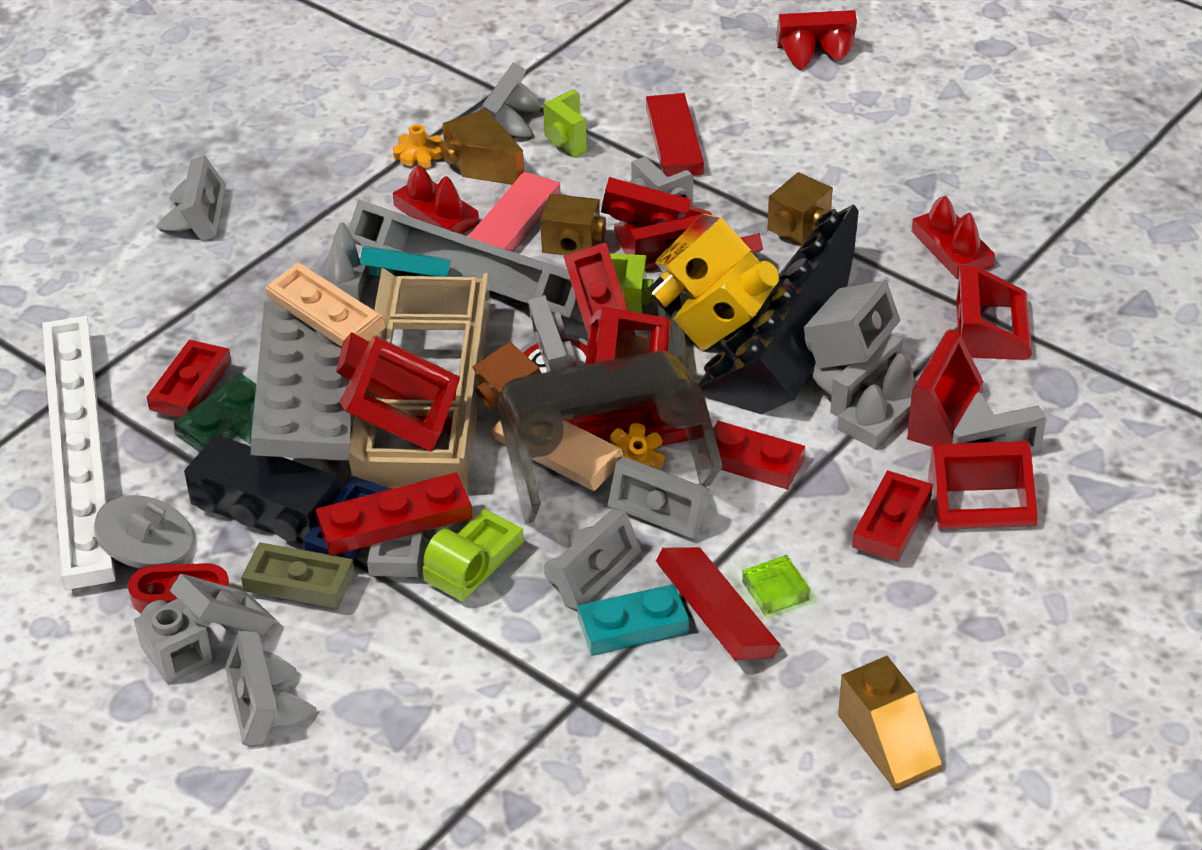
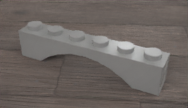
[349,199,584,323]

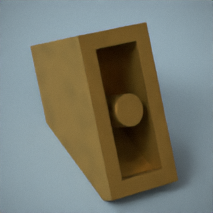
[440,109,524,185]
[838,656,942,791]

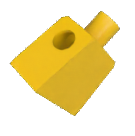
[673,252,779,351]

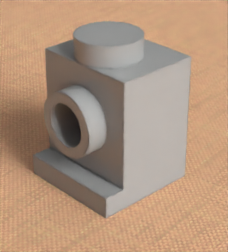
[134,598,214,685]

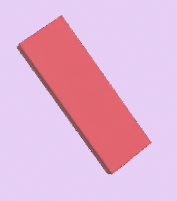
[468,172,561,251]

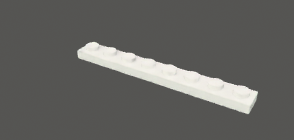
[42,316,115,590]

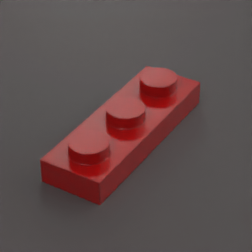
[316,472,473,556]

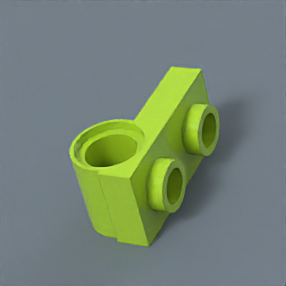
[422,509,524,602]

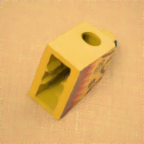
[647,214,751,308]

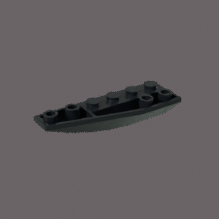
[696,204,859,415]

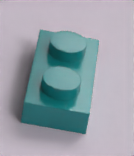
[360,246,451,277]
[577,584,689,656]

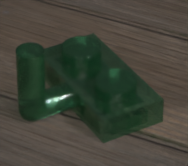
[173,373,256,453]

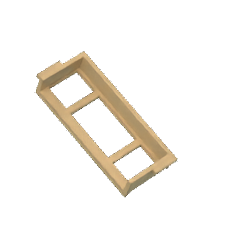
[349,268,491,495]

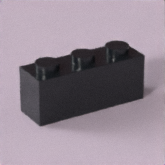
[184,434,341,545]

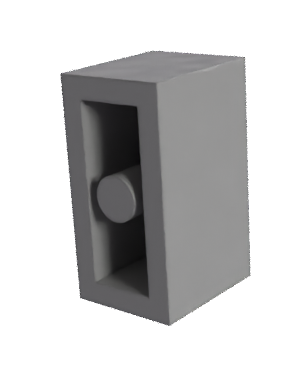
[804,280,901,369]

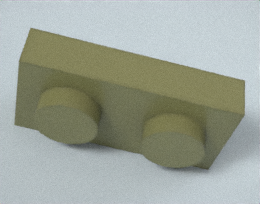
[241,542,355,609]

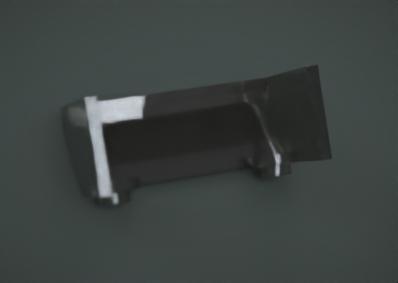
[498,351,723,524]

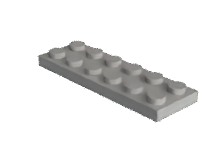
[250,302,351,461]

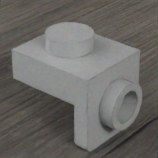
[629,156,693,207]

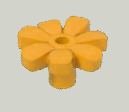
[393,124,443,168]
[609,423,665,470]

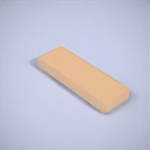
[265,262,386,347]
[491,408,624,491]

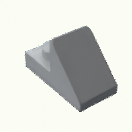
[952,392,1046,454]

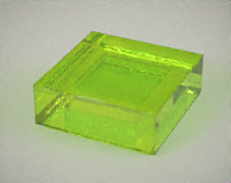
[742,555,810,616]

